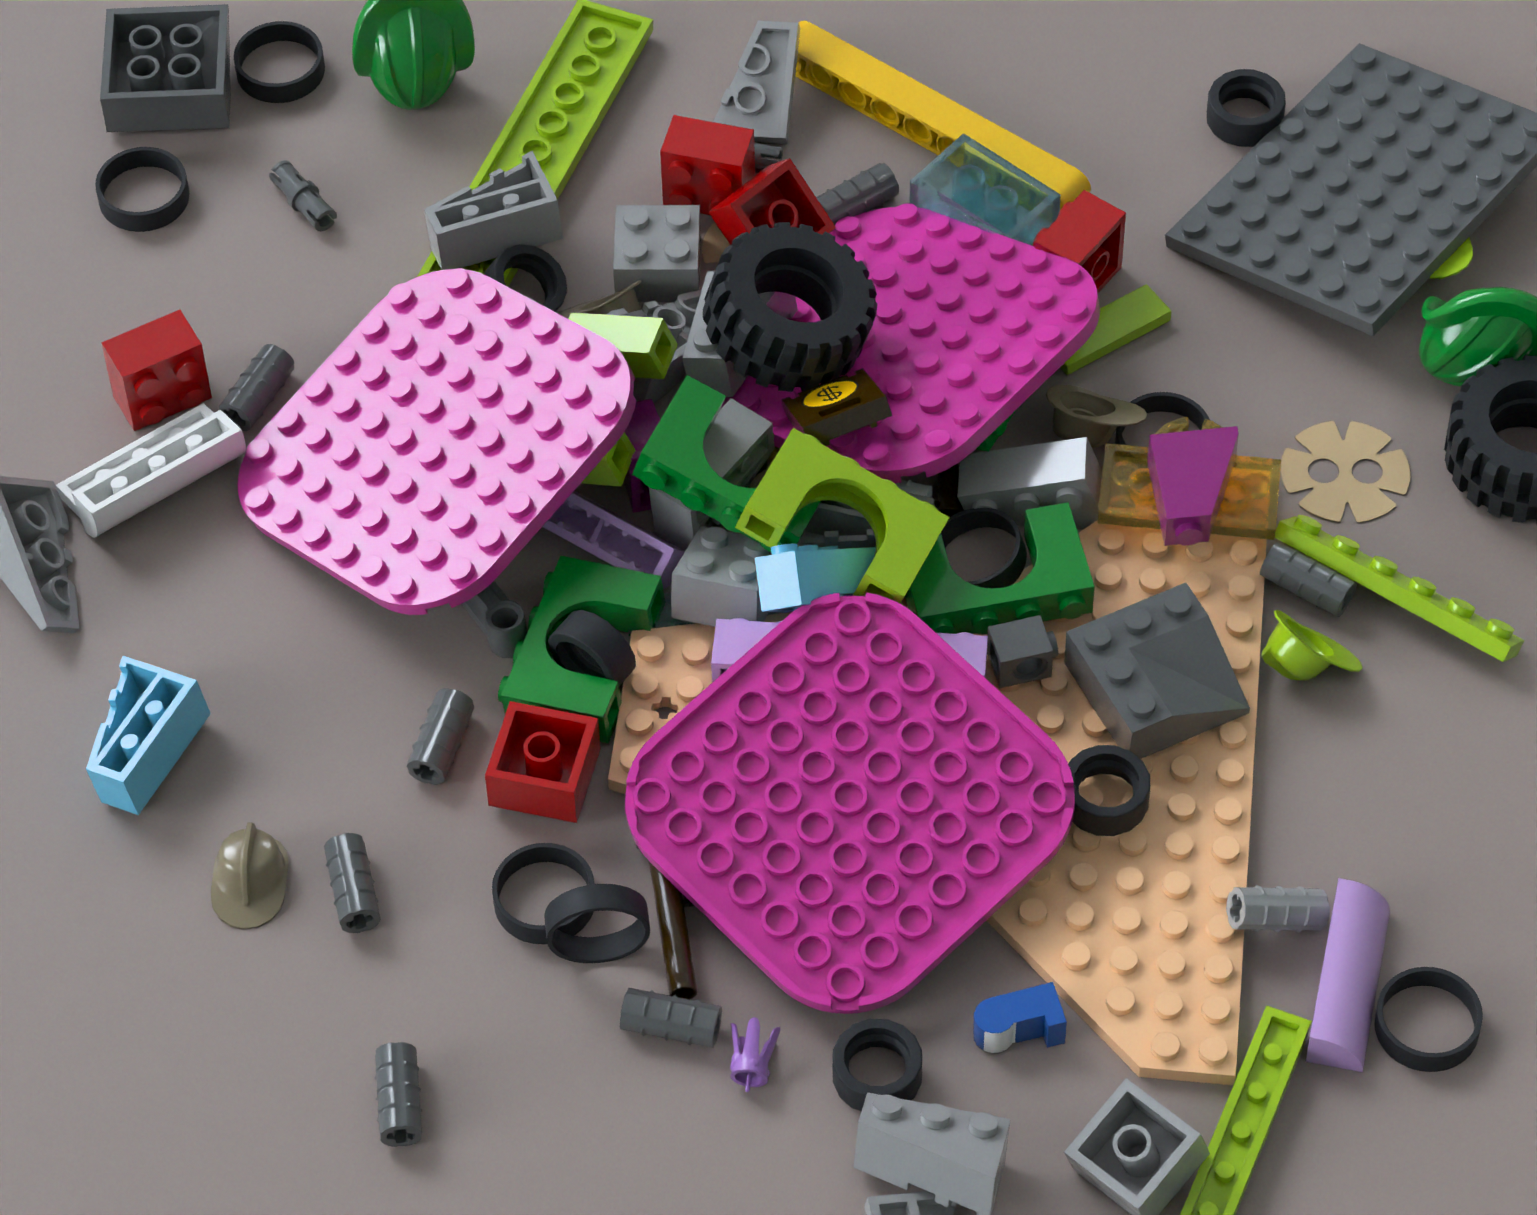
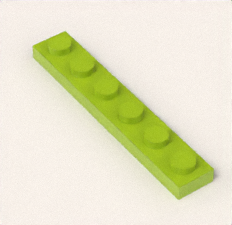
[1273,515,1525,662]
[1180,1005,1312,1215]

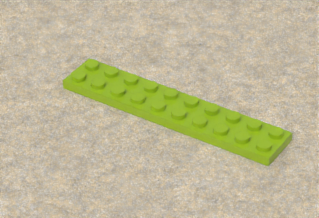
[417,0,654,287]

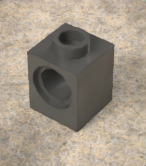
[987,615,1059,689]

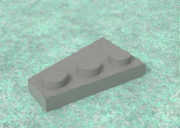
[711,20,801,144]

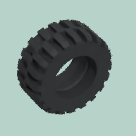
[703,222,878,392]
[1444,356,1537,524]

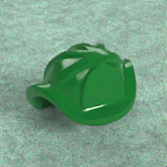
[352,0,475,110]
[1419,287,1537,387]

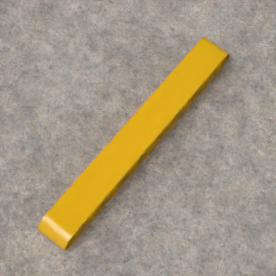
[795,21,1091,220]

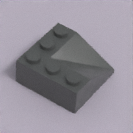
[100,4,231,132]
[1064,583,1250,759]

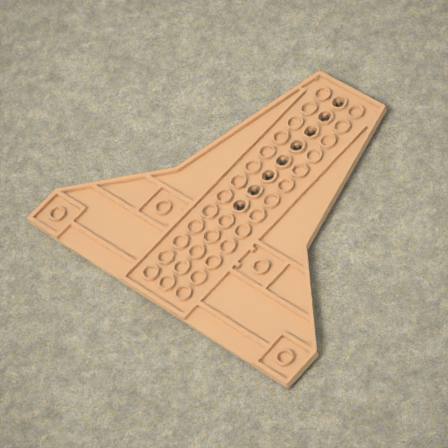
[608,466,1271,1085]

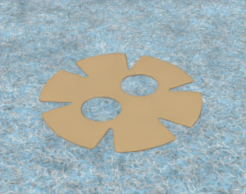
[1280,421,1410,522]

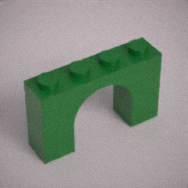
[632,375,822,552]
[905,502,1095,634]
[498,555,666,743]

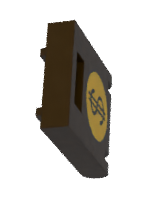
[781,368,892,446]

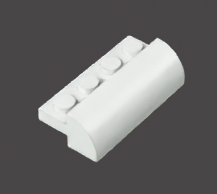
[56,403,246,538]

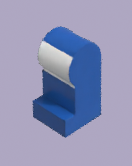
[973,982,1067,1053]

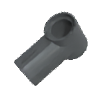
[461,581,528,658]

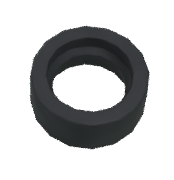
[1206,69,1286,147]
[485,244,567,312]
[548,610,636,686]
[1068,745,1150,836]
[832,1019,922,1111]

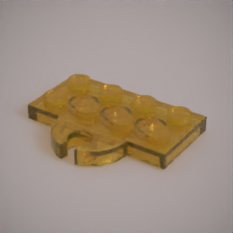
[1097,417,1281,540]

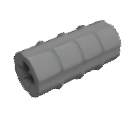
[1226,885,1330,933]

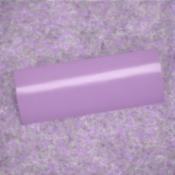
[542,491,685,589]
[1306,878,1390,1072]

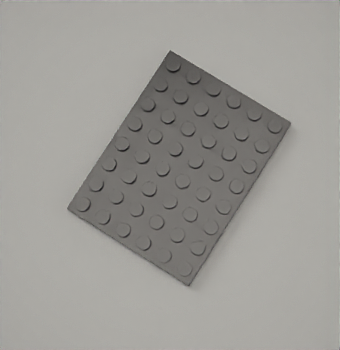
[1165,43,1537,336]

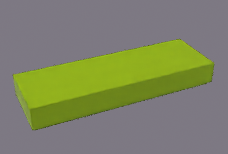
[1060,284,1172,375]

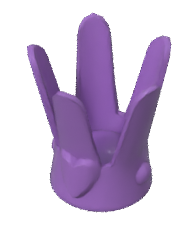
[730,1017,781,1092]

